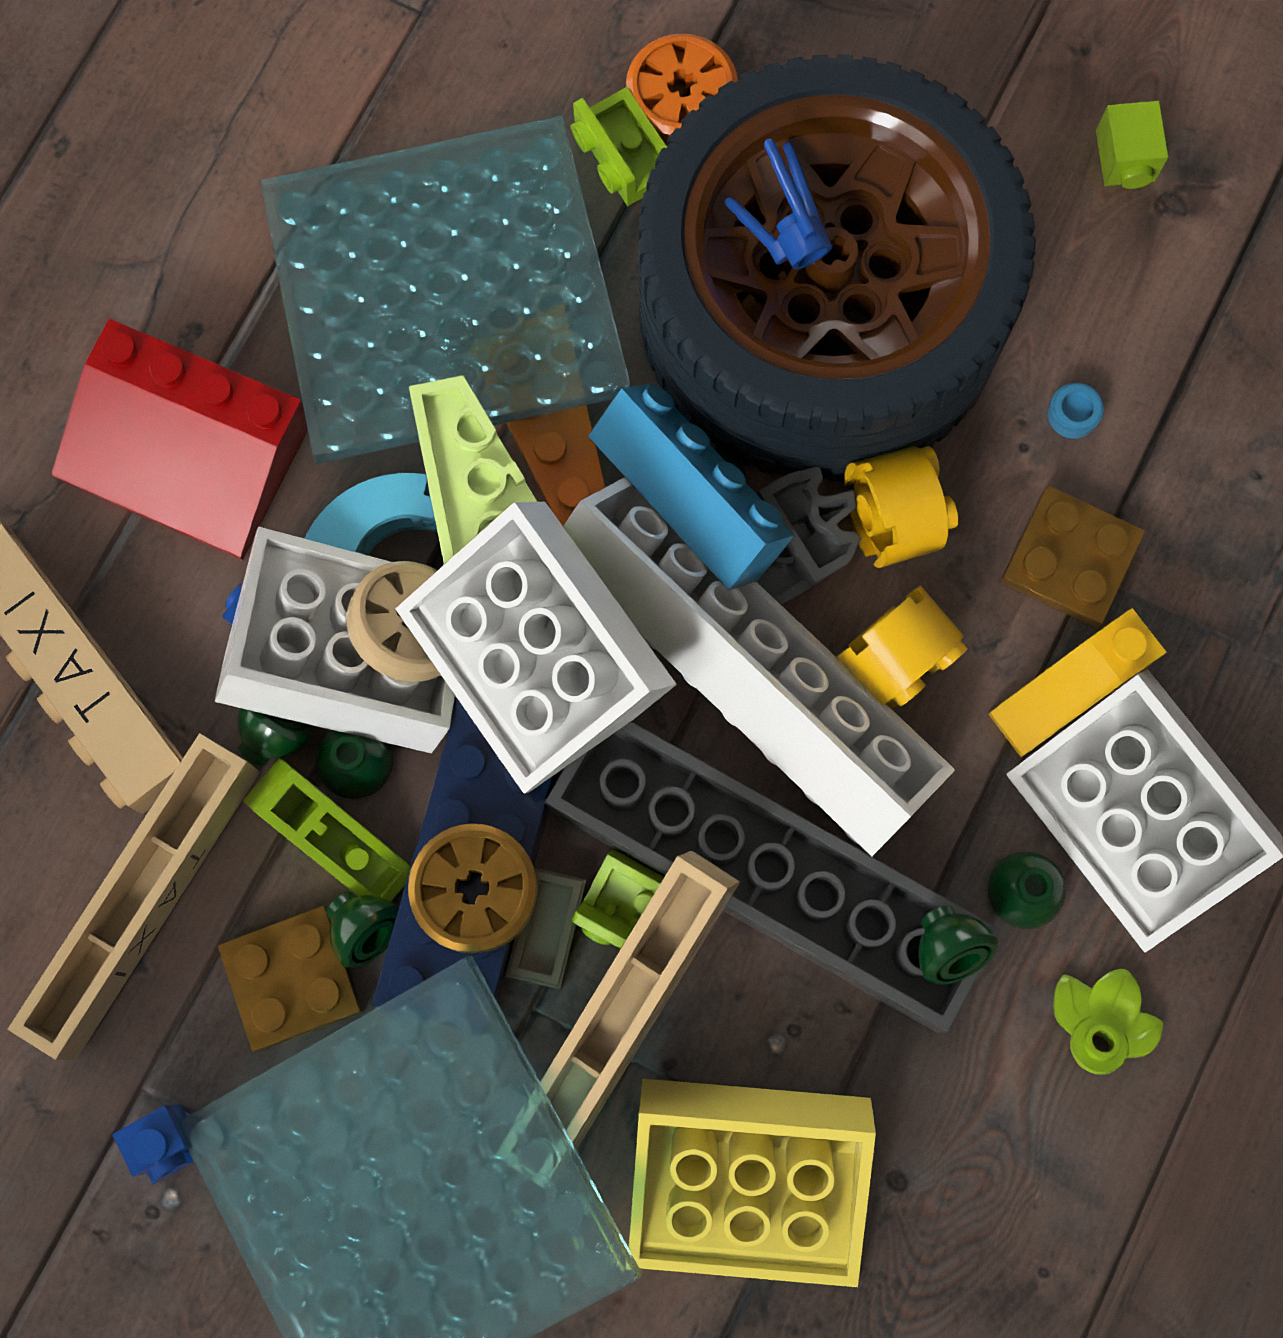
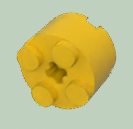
[844,446,958,568]
[836,585,967,709]

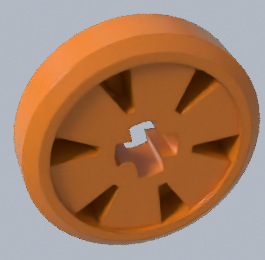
[626,34,738,144]

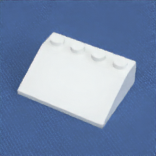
[395,502,677,794]
[215,526,455,753]
[1006,669,1283,952]

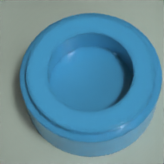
[1047,383,1104,439]

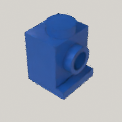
[112,1104,206,1184]

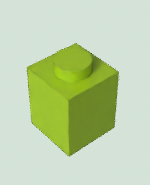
[1096,101,1168,189]

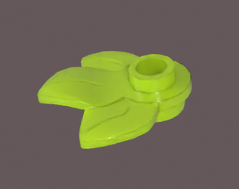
[1053,969,1163,1075]

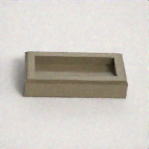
[506,867,587,990]

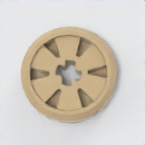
[346,561,441,682]

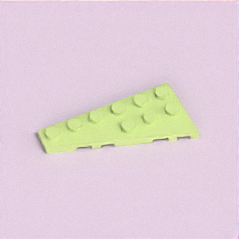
[409,376,537,565]

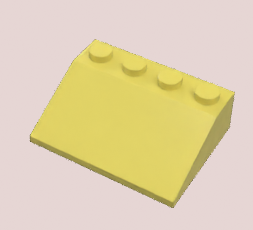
[627,1078,876,1287]

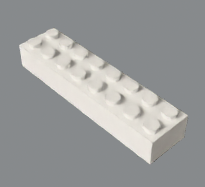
[563,477,955,856]

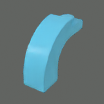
[305,473,438,555]

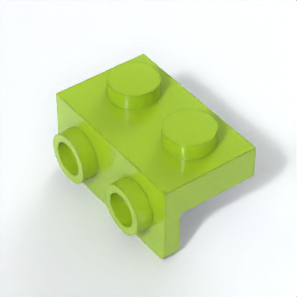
[570,87,667,206]
[571,848,664,949]

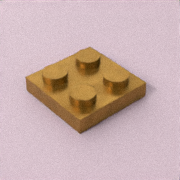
[999,485,1145,629]
[217,906,363,1053]

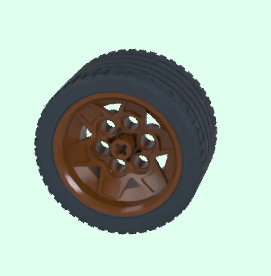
[639,54,1036,482]

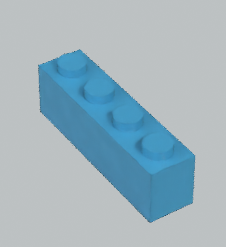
[588,383,795,590]

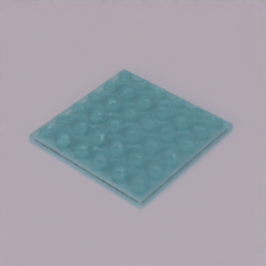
[260,115,631,464]
[180,955,642,1338]

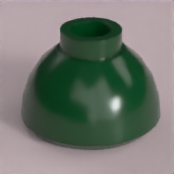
[238,708,312,766]
[316,730,393,799]
[988,851,1066,929]
[326,891,399,967]
[918,906,998,985]

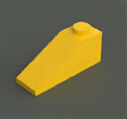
[988,608,1167,758]

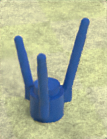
[725,138,833,270]

